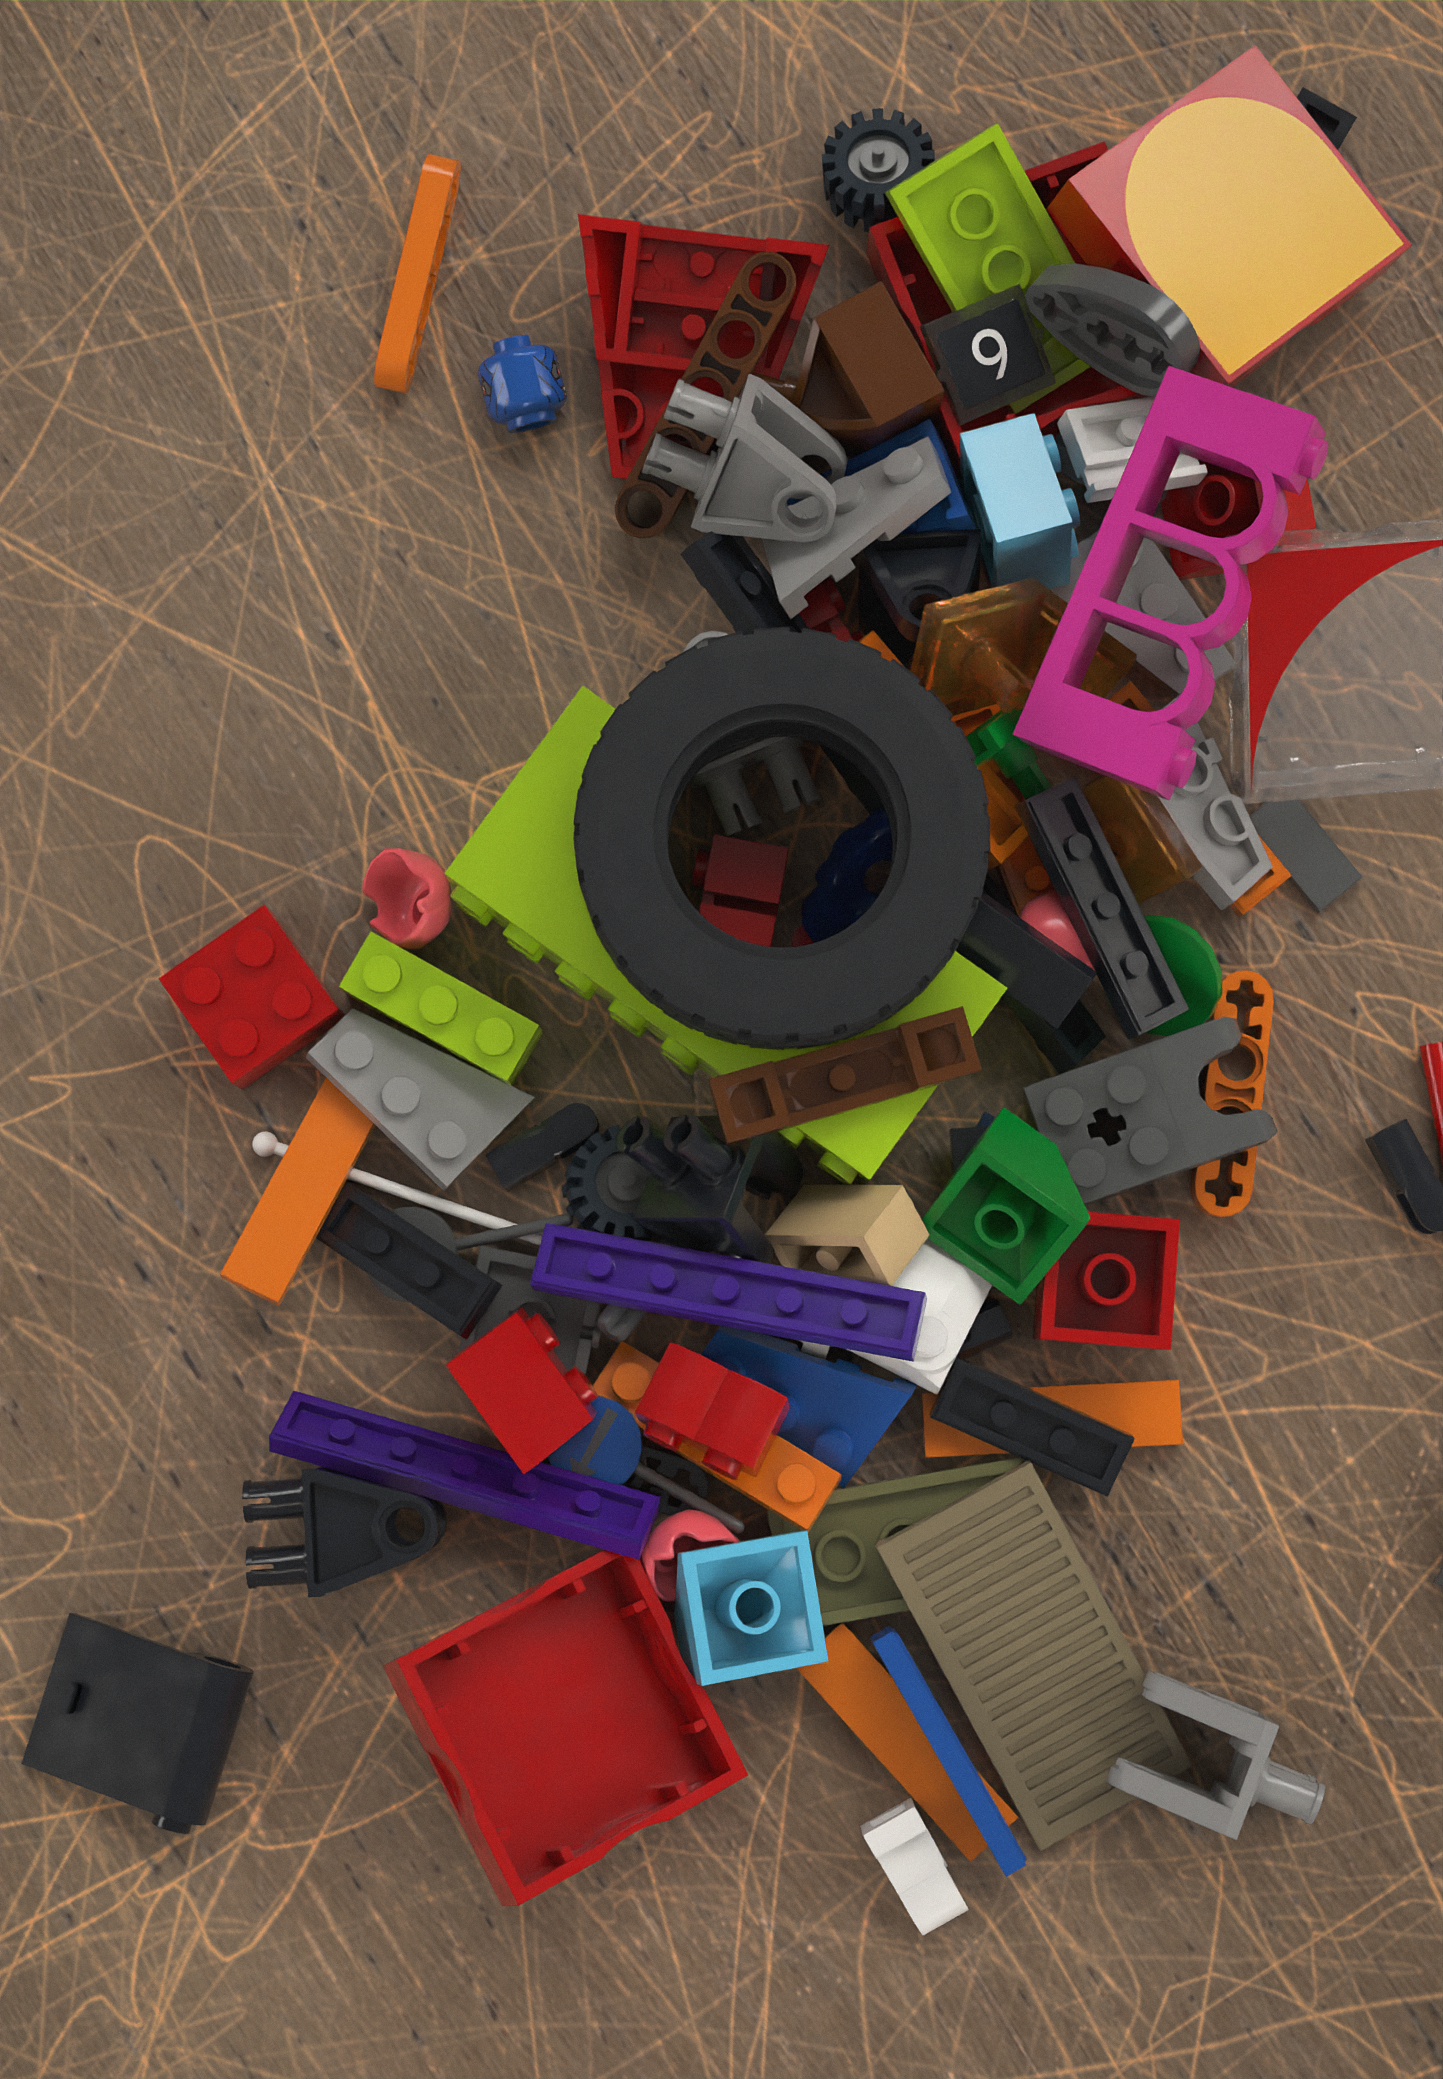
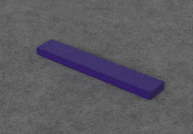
[530,1223,928,1362]
[269,1391,660,1560]

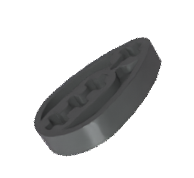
[1025,264,1200,396]

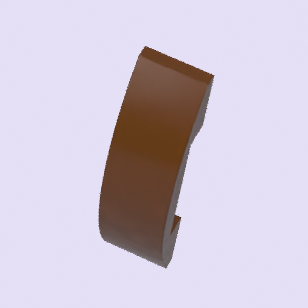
[707,1006,982,1144]

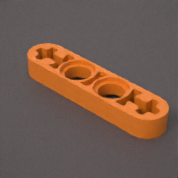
[374,154,461,394]
[1190,970,1274,1218]

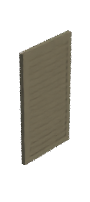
[875,1460,1193,1851]

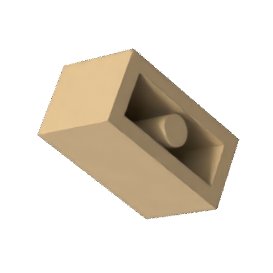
[765,1185,930,1286]

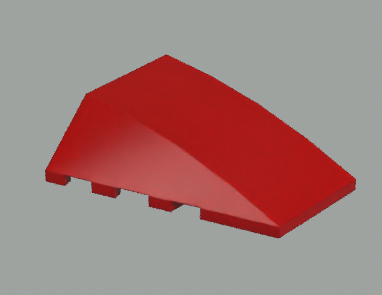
[578,214,830,479]

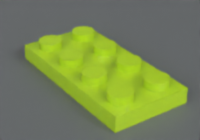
[885,123,1091,414]

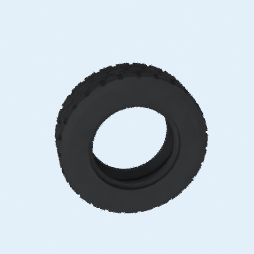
[573,627,990,1050]

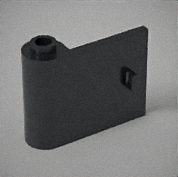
[21,1613,254,1834]

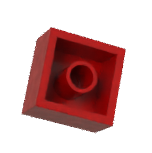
[158,904,345,1090]
[1033,1212,1180,1350]

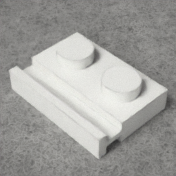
[1057,396,1208,503]

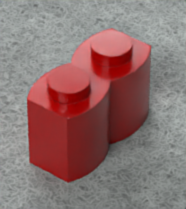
[635,1342,790,1480]

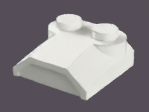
[847,1238,992,1395]

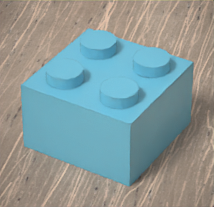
[960,413,1080,604]

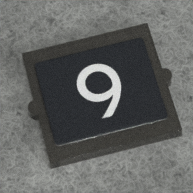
[920,284,1056,425]

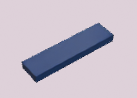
[869,1626,1027,1877]

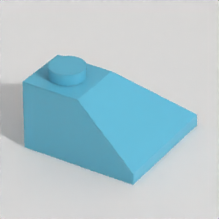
[674,1530,829,1686]

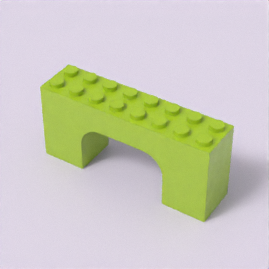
[444,686,1007,1185]

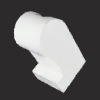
[860,1798,969,1935]

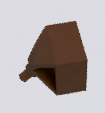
[753,281,945,458]

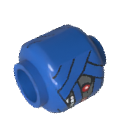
[478,335,567,433]

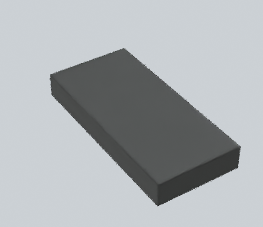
[1249,786,1362,914]

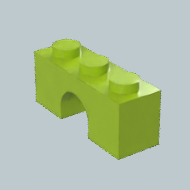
[339,931,543,1086]

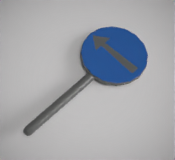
[548,1396,745,1533]

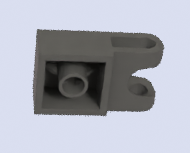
[1023,1017,1278,1207]

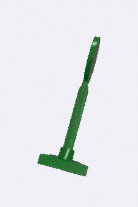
[966,691,1222,1036]

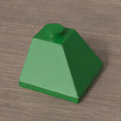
[921,1107,1090,1305]

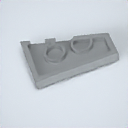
[762,437,951,619]
[1038,531,1237,698]
[1111,691,1273,910]
[306,1008,535,1191]

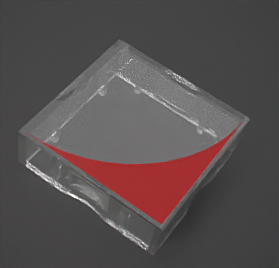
[1226,519,1443,804]

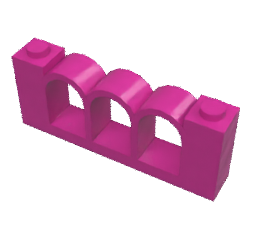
[1013,366,1328,801]

